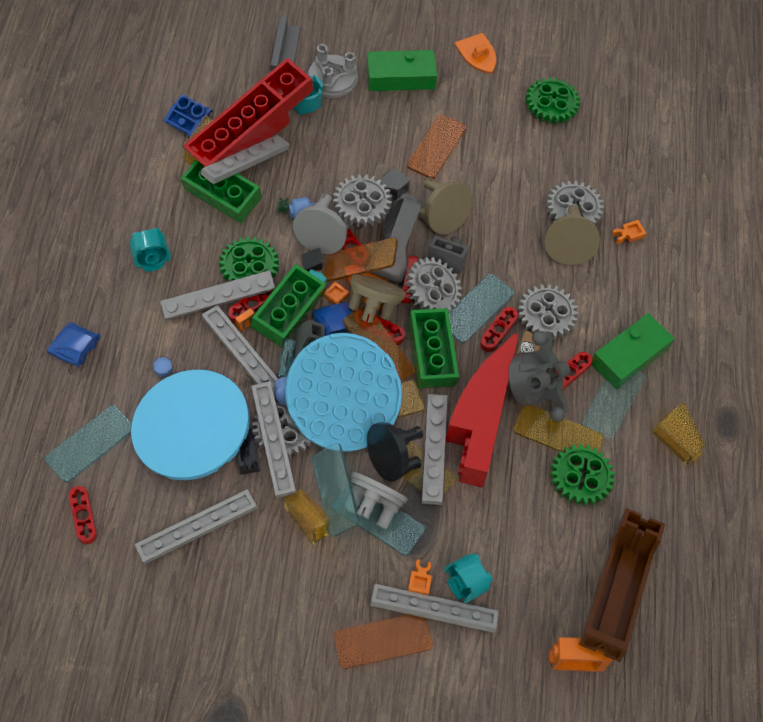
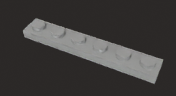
[201,135,290,184]
[160,270,275,320]
[202,305,278,396]
[251,381,297,498]
[422,394,447,505]
[134,489,257,565]
[370,584,499,633]

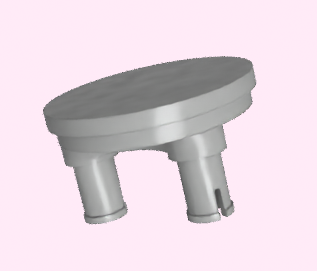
[308,44,358,98]
[293,194,350,254]
[344,472,408,529]

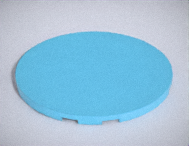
[285,333,402,452]
[131,370,250,480]

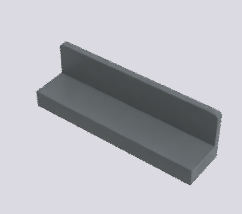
[271,15,300,71]

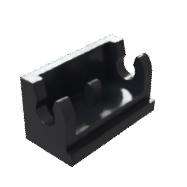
[237,428,260,475]

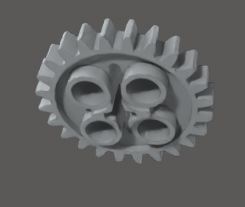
[333,174,392,227]
[546,180,604,225]
[405,257,462,312]
[517,284,579,340]
[252,401,311,459]

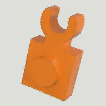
[612,220,647,244]
[407,559,432,595]

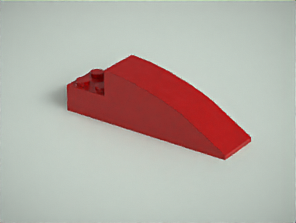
[183,58,313,167]
[445,334,519,488]

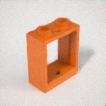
[548,637,613,672]

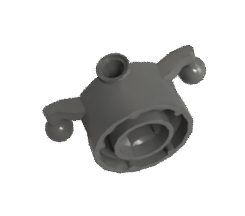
[509,331,570,422]

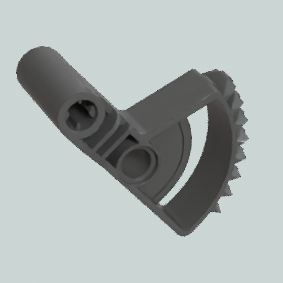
[365,193,421,284]

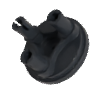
[367,422,423,482]

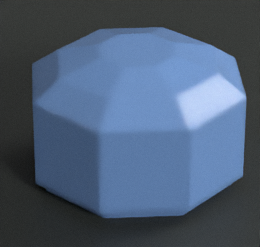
[153,357,173,377]

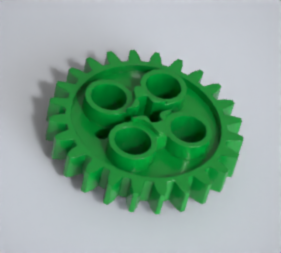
[525,77,581,125]
[219,236,279,282]
[550,443,616,507]

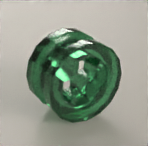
[278,197,289,214]

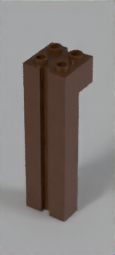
[579,508,665,662]

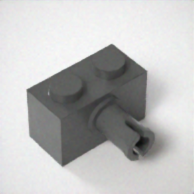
[427,236,469,274]

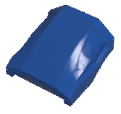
[163,94,213,137]
[312,302,359,336]
[47,322,101,367]

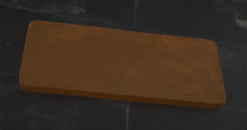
[407,114,466,179]
[324,237,398,282]
[342,306,415,381]
[334,615,432,669]

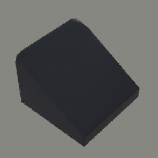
[302,248,322,271]

